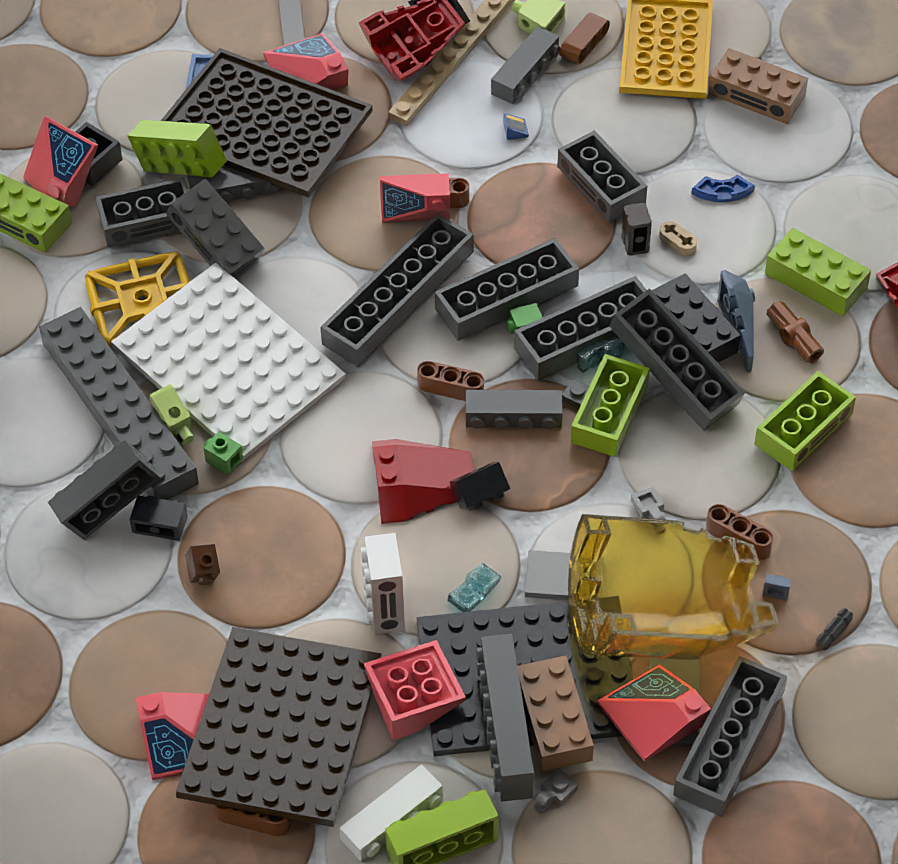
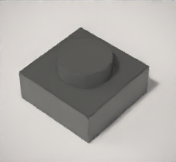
[562,379,590,409]

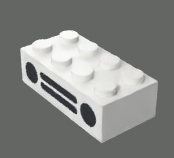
[360,533,405,635]

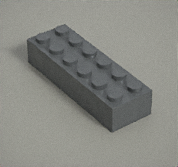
[435,238,579,341]
[514,276,646,380]
[609,288,745,431]
[476,634,534,802]
[673,656,787,817]

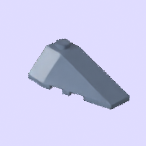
[717,270,755,372]

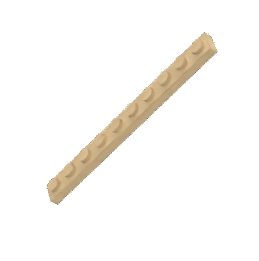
[388,0,514,126]

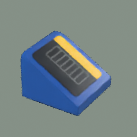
[503,113,529,140]

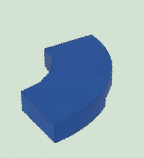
[691,175,755,202]

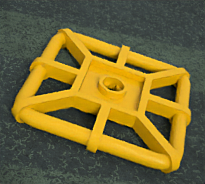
[85,251,190,348]

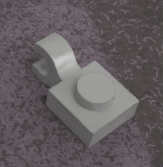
[631,487,666,532]
[534,768,579,813]

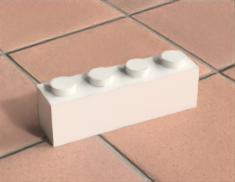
[339,764,443,862]

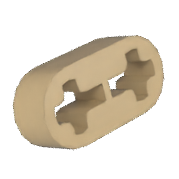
[659,221,697,256]

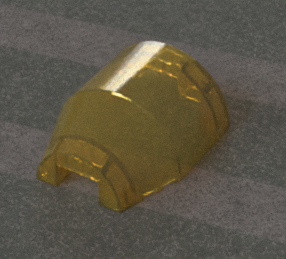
[568,514,779,660]

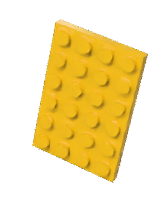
[619,0,713,99]

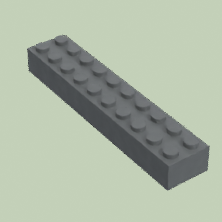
[39,306,199,500]

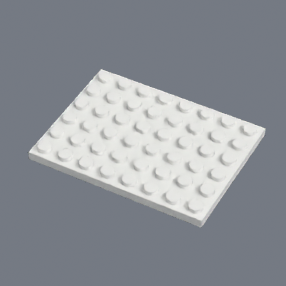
[111,263,346,462]

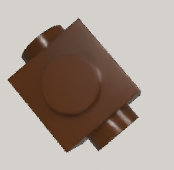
[185,544,220,585]

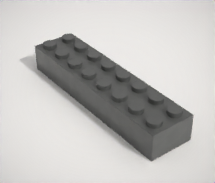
[320,213,474,367]

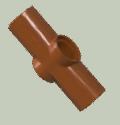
[766,301,824,364]

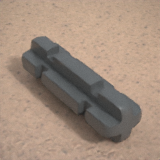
[815,608,853,650]

